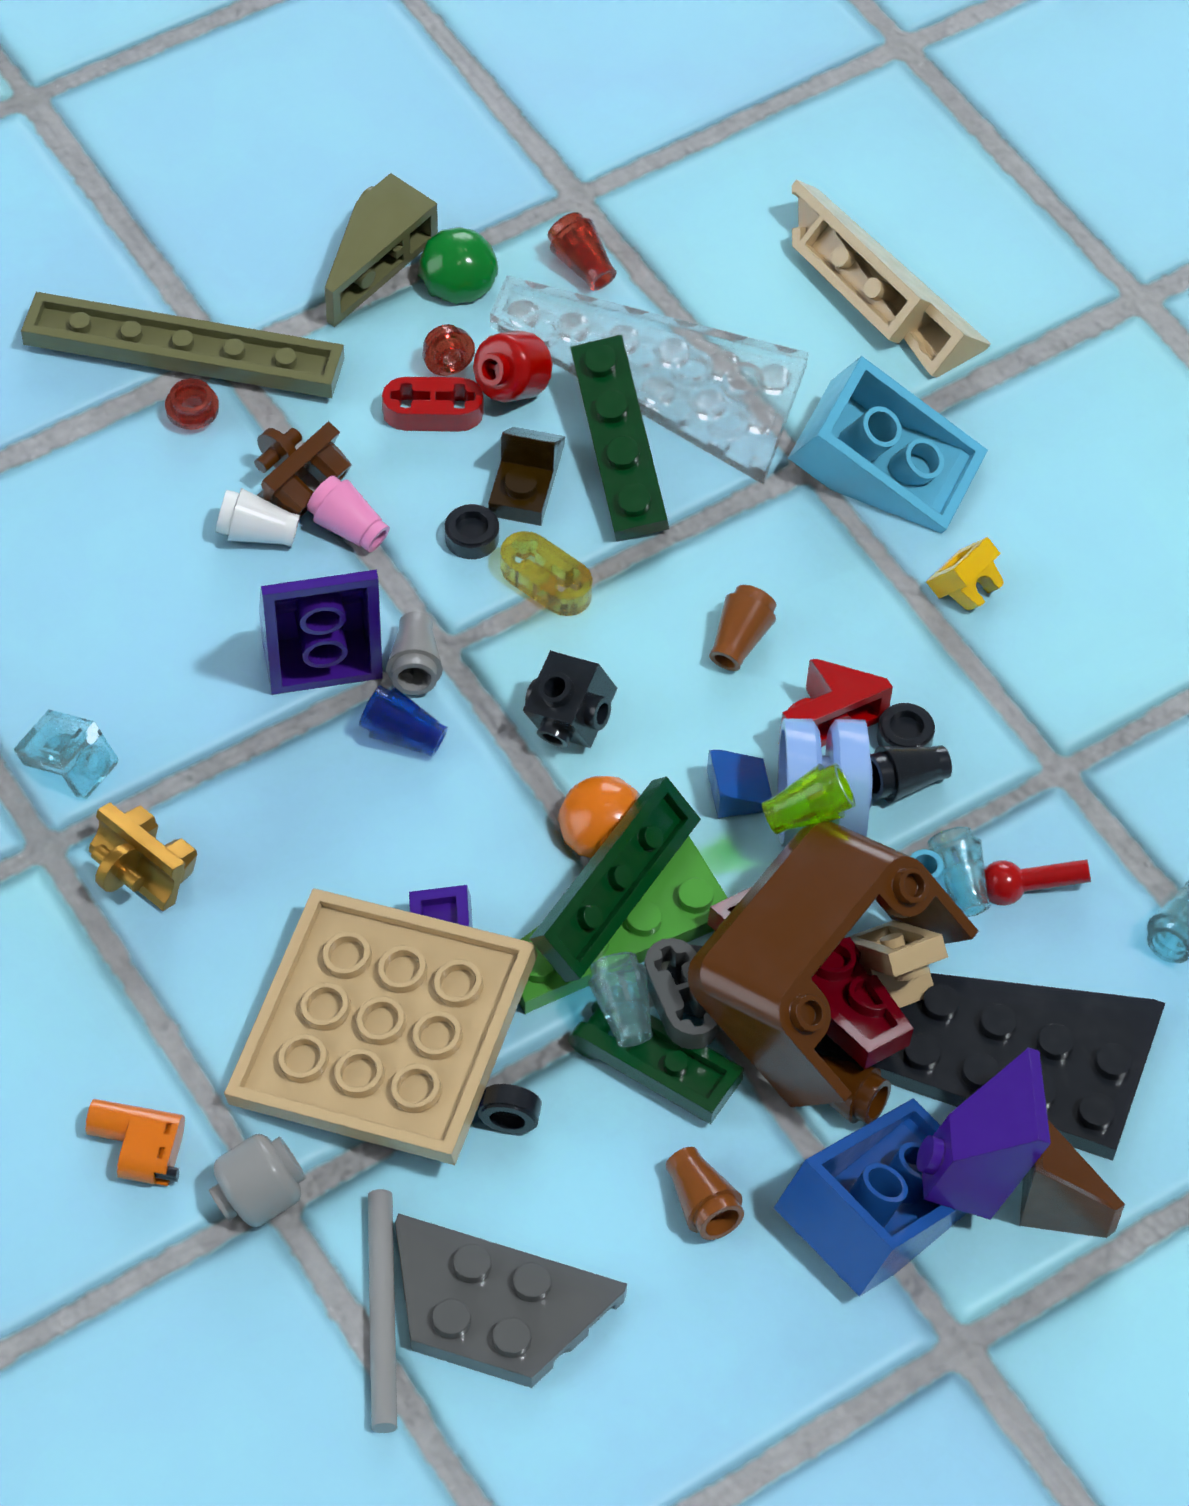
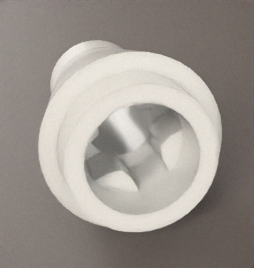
[216,488,300,547]

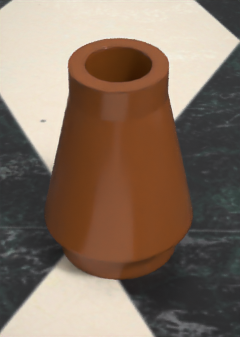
[709,585,777,671]
[666,1147,744,1240]

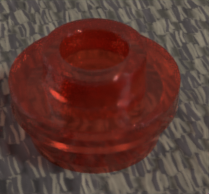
[422,324,475,376]
[165,378,219,430]

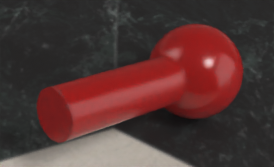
[979,859,1091,906]

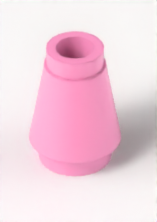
[307,476,390,553]

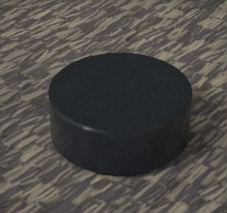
[445,504,499,559]
[876,703,935,747]
[478,1084,542,1134]

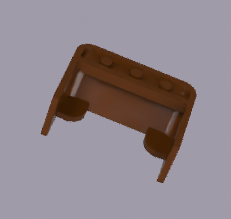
[687,821,979,1107]

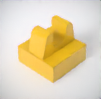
[926,537,1004,611]

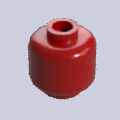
[473,330,553,403]

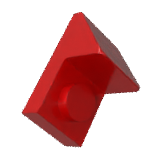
[778,659,893,747]

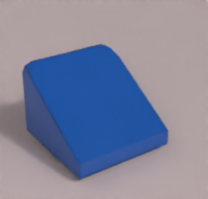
[707,750,775,818]

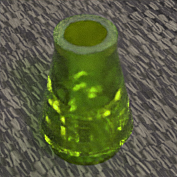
[762,763,856,835]

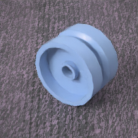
[778,718,872,847]

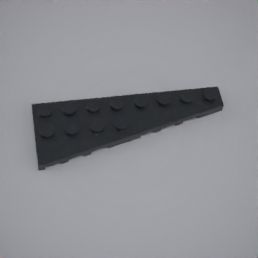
[666,945,1165,1161]

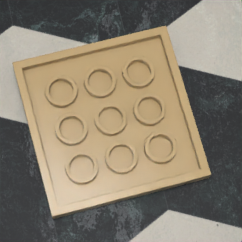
[224,888,538,1165]

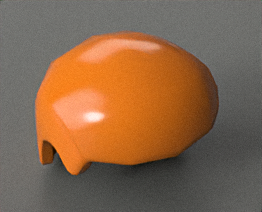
[557,776,640,858]

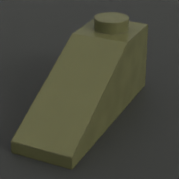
[325,173,438,327]

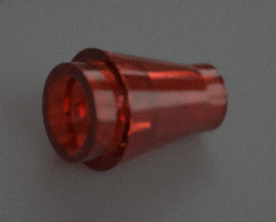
[547,212,617,291]

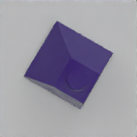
[916,1047,1051,1220]

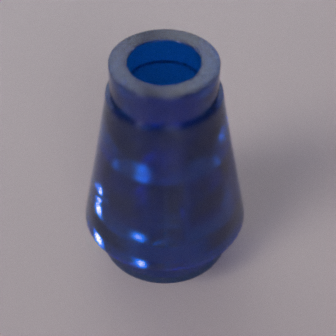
[359,685,448,757]

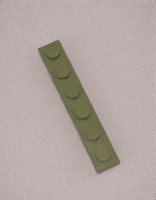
[21,292,345,398]

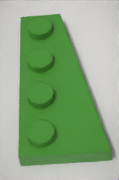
[519,836,728,1014]

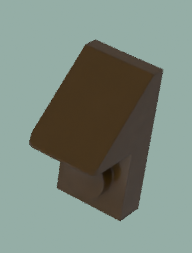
[488,427,565,526]

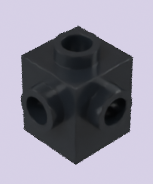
[523,650,618,748]

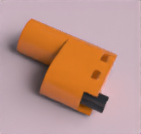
[85,1099,185,1186]

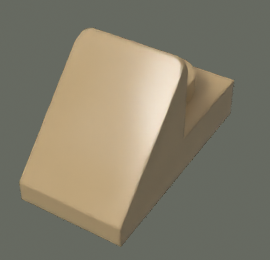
[846,920,948,1008]

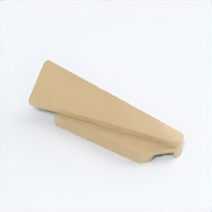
[792,180,991,378]

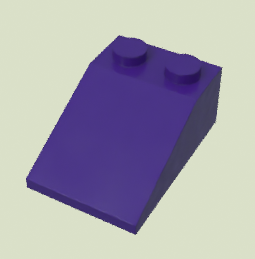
[259,569,383,695]

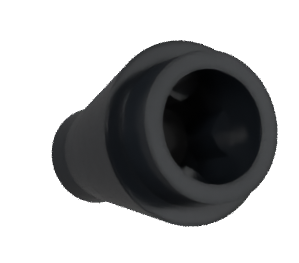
[870,745,952,802]

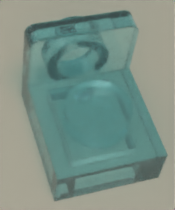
[13,709,118,799]

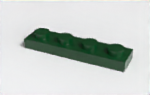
[570,334,669,542]
[529,776,701,982]

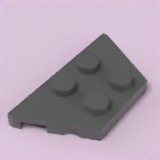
[395,1213,627,1388]

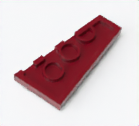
[707,887,914,1069]

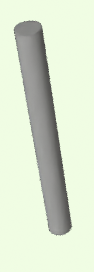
[368,1189,397,1433]

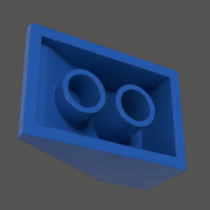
[773,1098,967,1297]

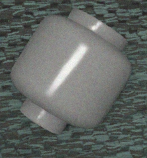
[209,1134,306,1227]

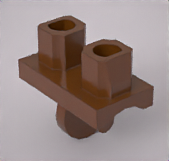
[254,421,352,518]

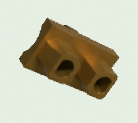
[89,802,197,911]

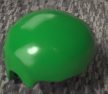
[417,227,498,304]

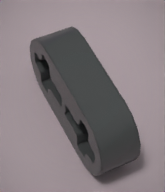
[644,938,719,1050]

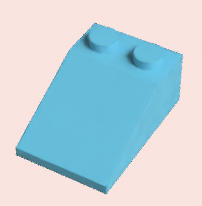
[788,356,988,533]

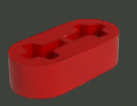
[382,377,484,432]

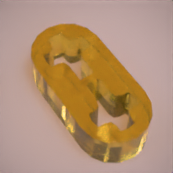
[500,531,593,616]

